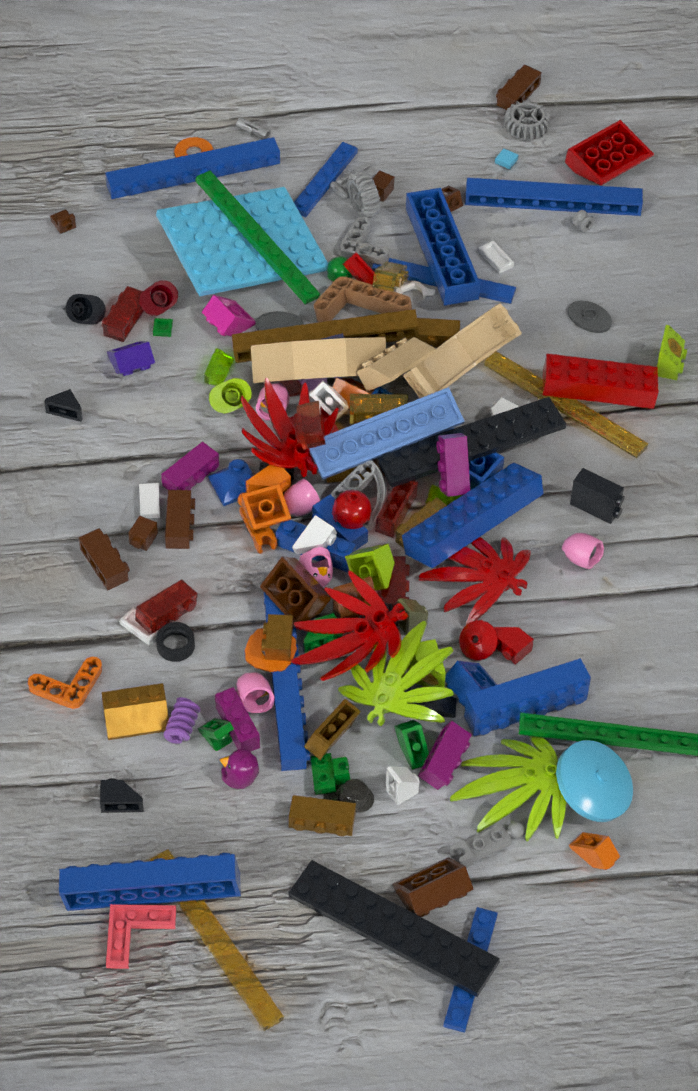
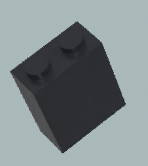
[570,468,625,524]

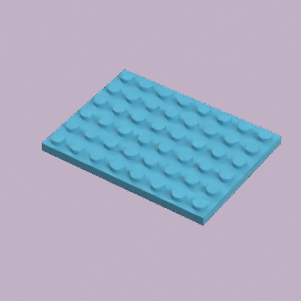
[156,187,328,297]

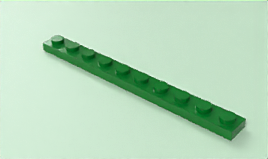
[195,170,320,305]
[518,713,698,756]

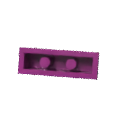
[437,433,470,497]
[161,441,219,490]
[215,687,260,752]
[418,721,472,790]

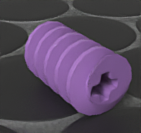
[163,697,201,744]

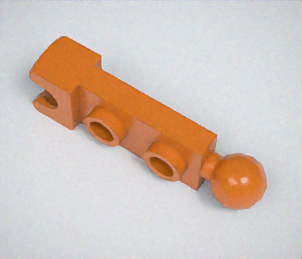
[237,492,277,554]

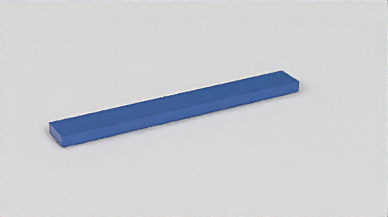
[372,258,516,304]

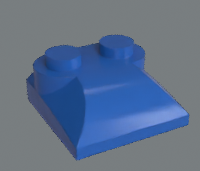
[208,459,254,506]

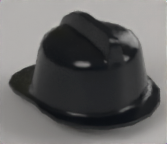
[63,294,106,324]

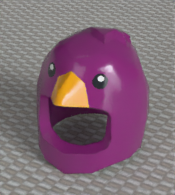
[220,749,259,789]

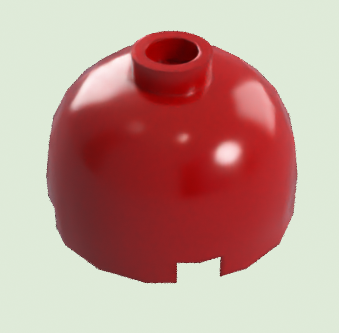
[332,489,372,529]

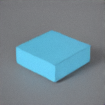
[495,148,519,169]

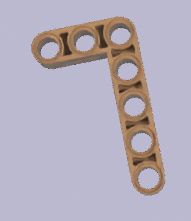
[314,277,412,322]

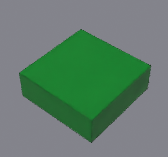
[153,318,173,337]

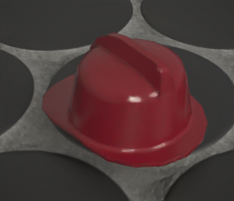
[139,280,178,316]

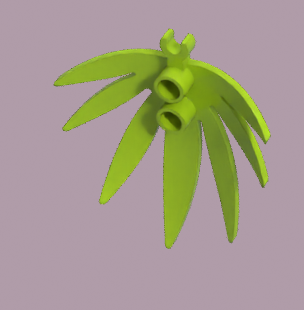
[338,621,454,726]
[450,736,566,841]

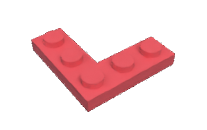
[106,904,177,969]

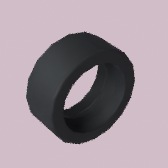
[156,622,195,662]

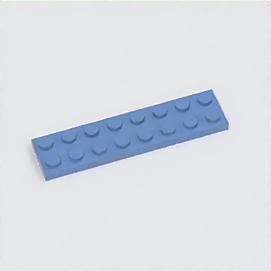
[307,387,464,480]

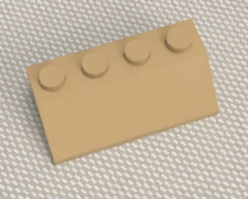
[357,337,437,392]

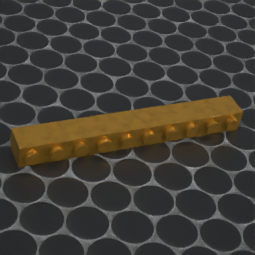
[232,309,419,363]

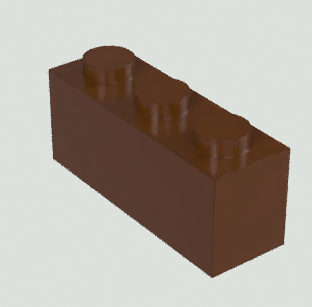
[496,64,542,110]
[165,490,196,549]
[78,528,130,591]

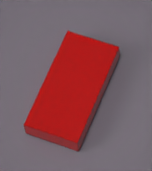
[343,252,380,285]

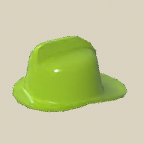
[209,378,252,414]

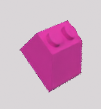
[202,295,256,336]

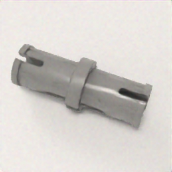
[236,117,271,139]

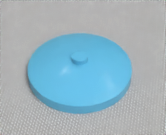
[556,740,633,822]

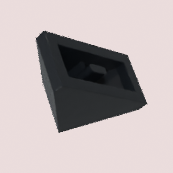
[44,389,83,422]

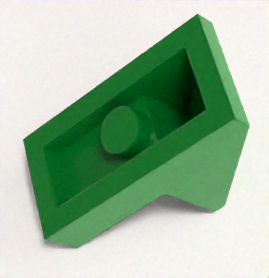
[197,718,234,751]

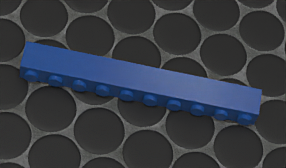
[105,137,280,199]
[465,178,643,216]
[264,592,310,771]

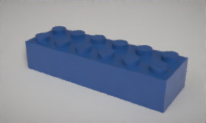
[464,658,591,737]

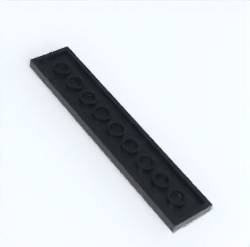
[375,397,566,488]
[288,860,500,997]

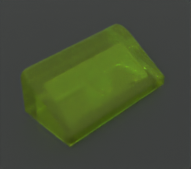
[204,348,234,386]

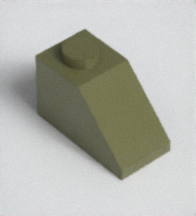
[397,598,428,635]

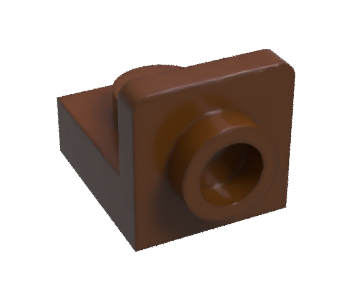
[441,185,463,212]
[50,209,76,234]

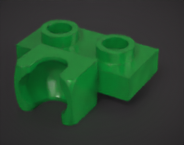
[310,753,351,795]

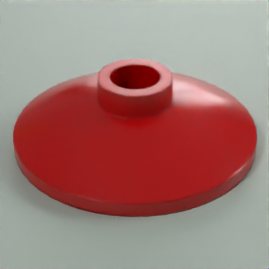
[459,620,498,661]

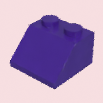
[106,341,155,376]

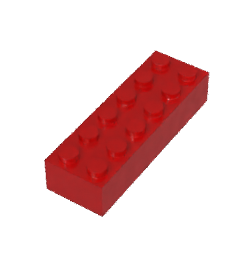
[543,353,659,409]

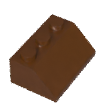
[260,556,332,623]
[392,857,474,917]

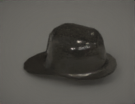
[323,779,374,813]

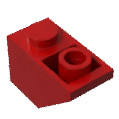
[494,627,534,664]

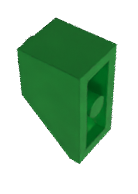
[394,720,429,770]

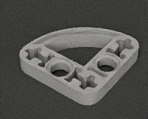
[331,460,388,532]

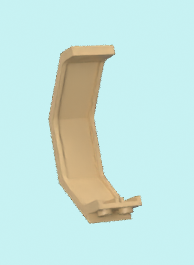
[403,303,522,398]
[251,337,386,383]

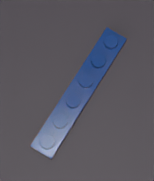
[294,142,358,217]
[443,907,498,1033]

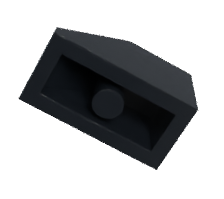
[100,778,144,813]

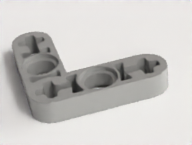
[340,217,389,264]

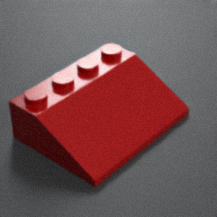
[565,120,654,186]

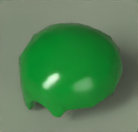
[327,256,353,282]

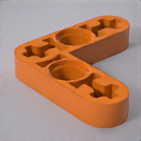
[28,656,102,709]

